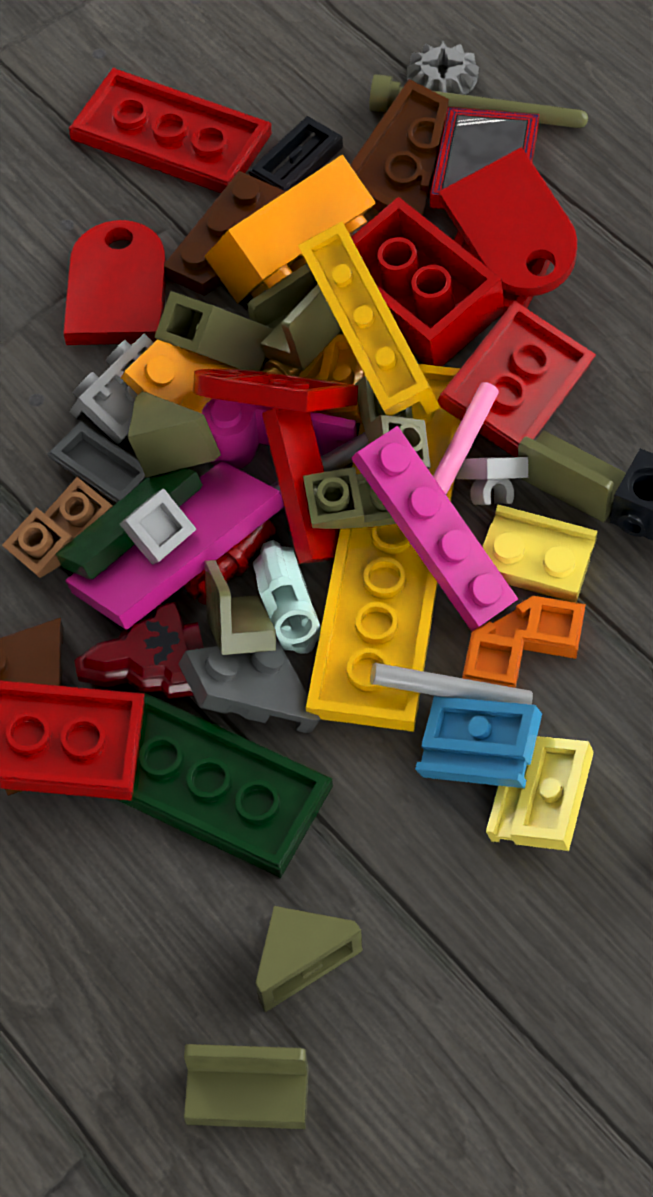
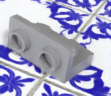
[69,334,154,445]

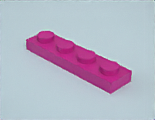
[351,426,518,631]

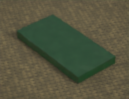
[116,692,333,878]

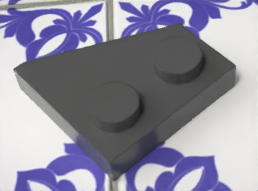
[178,637,320,733]

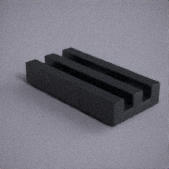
[249,116,343,191]

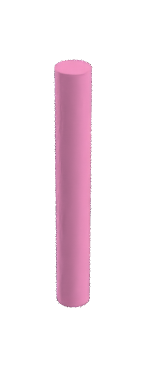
[433,382,499,495]

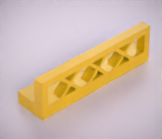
[298,221,440,416]

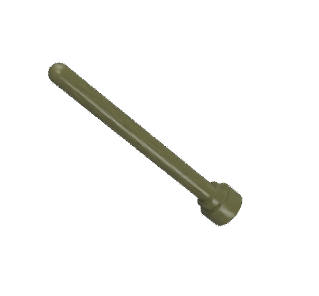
[369,74,588,128]

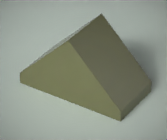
[128,391,221,478]
[255,906,362,1012]

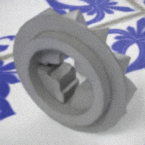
[407,41,479,95]

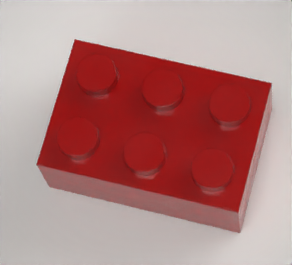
[351,197,504,366]

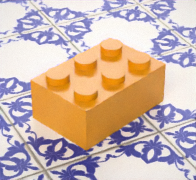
[204,154,376,304]

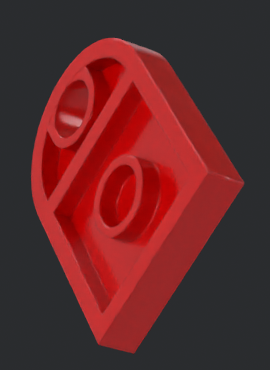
[438,147,577,297]
[63,220,166,345]
[193,369,359,413]

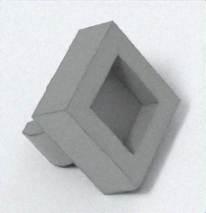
[456,457,528,505]
[119,488,196,565]

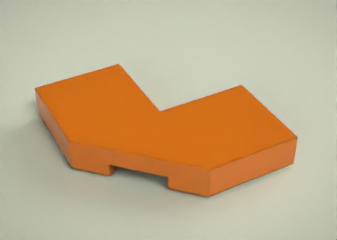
[462,596,586,688]

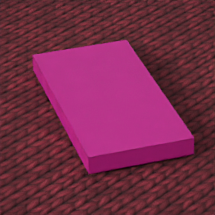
[65,461,284,630]

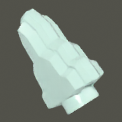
[253,540,321,654]

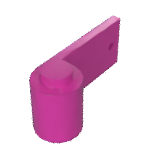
[202,399,357,469]

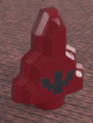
[74,600,204,698]

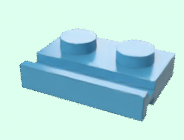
[415,696,542,788]

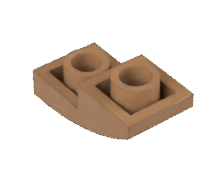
[2,477,113,578]

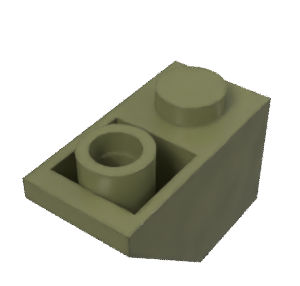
[154,291,274,372]

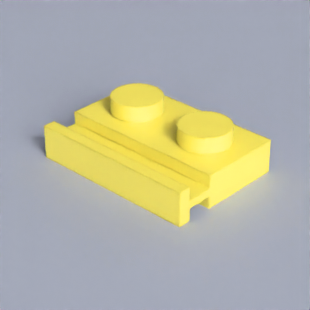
[483,504,598,603]
[486,736,594,851]

